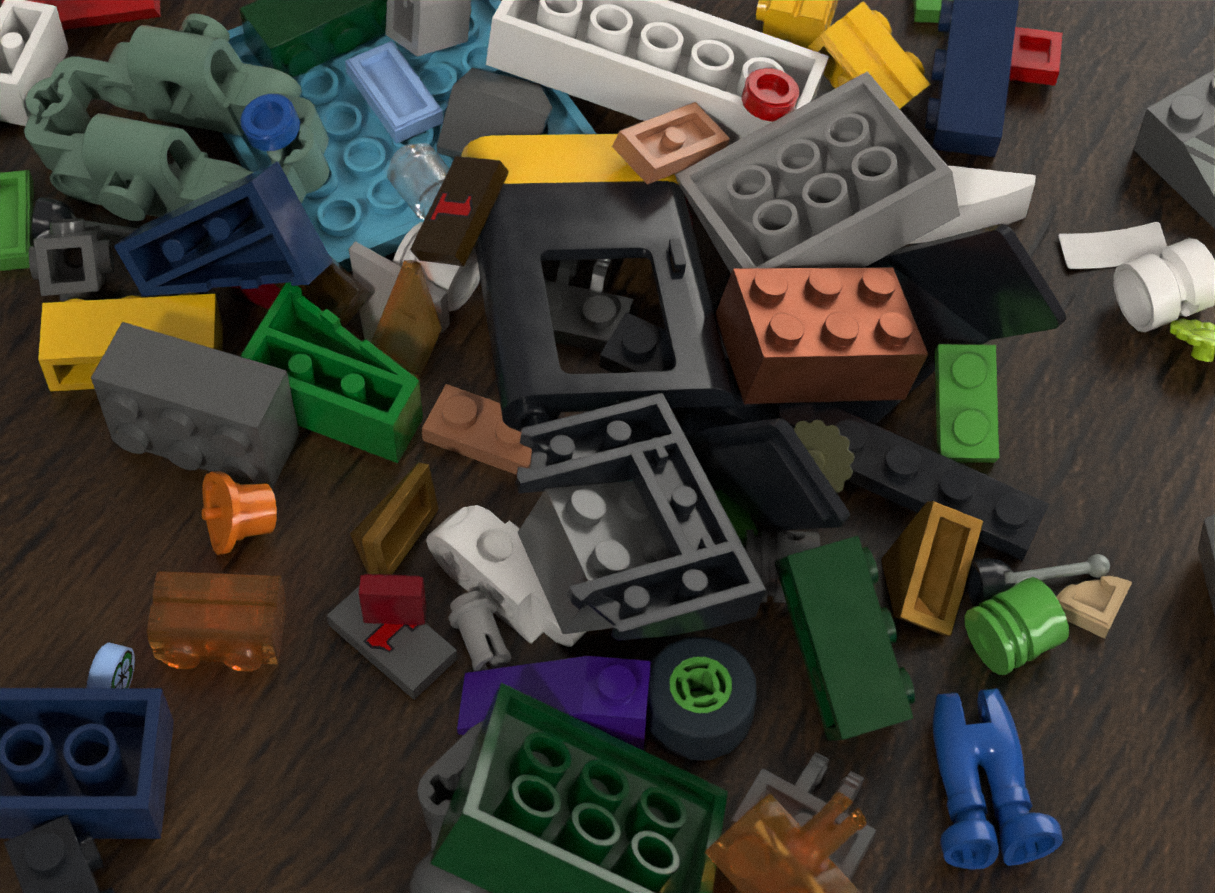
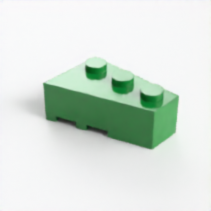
[240,282,423,463]

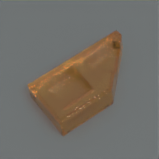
[371,260,442,379]

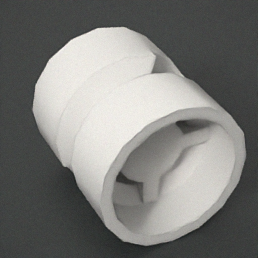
[1114,238,1215,332]

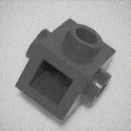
[29,218,114,301]

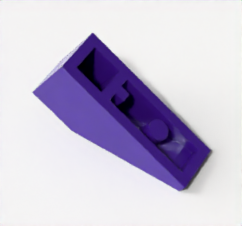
[457,656,651,751]

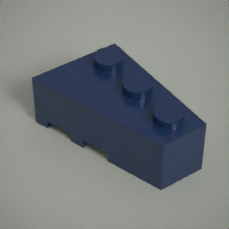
[924,0,1019,157]
[114,161,333,296]

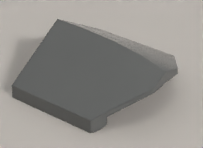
[437,68,552,158]

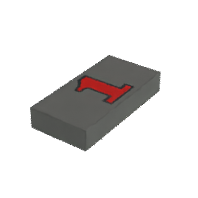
[327,587,458,700]

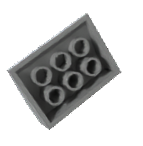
[675,71,960,273]

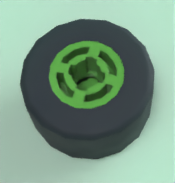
[646,637,757,760]

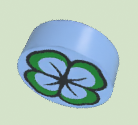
[87,642,135,688]

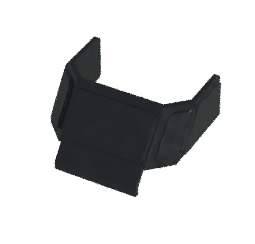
[677,224,1066,530]

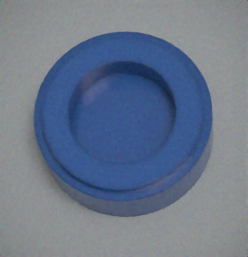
[241,94,300,151]

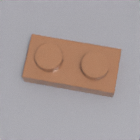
[612,102,730,185]
[422,384,532,475]

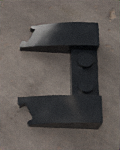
[515,393,766,640]

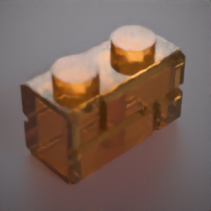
[147,571,286,672]

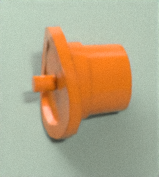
[202,471,277,555]

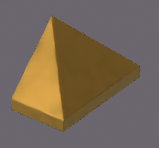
[350,462,439,575]
[881,501,983,636]

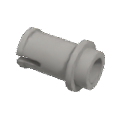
[449,591,511,672]

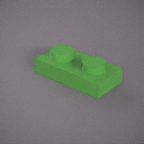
[935,344,999,463]

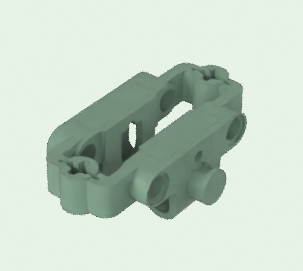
[24,13,329,221]

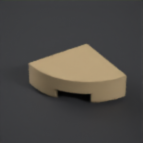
[1056,576,1132,639]

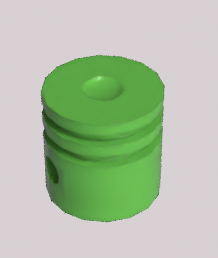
[965,577,1069,675]

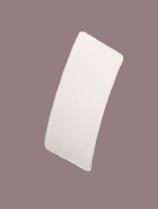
[1058,222,1167,269]

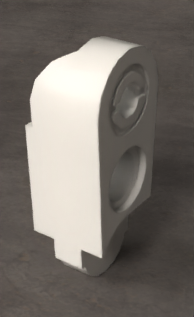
[426,505,587,647]

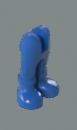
[933,688,1063,869]

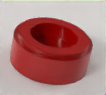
[742,68,799,121]

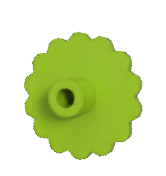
[1170,318,1215,362]

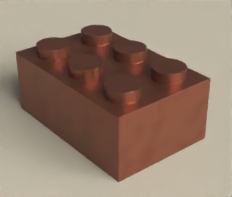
[715,268,928,404]

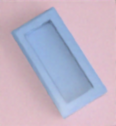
[345,41,443,144]

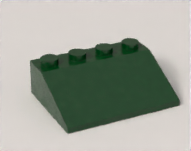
[430,682,728,893]

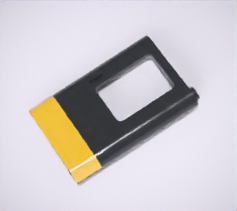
[461,134,735,432]

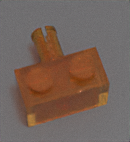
[705,792,867,893]

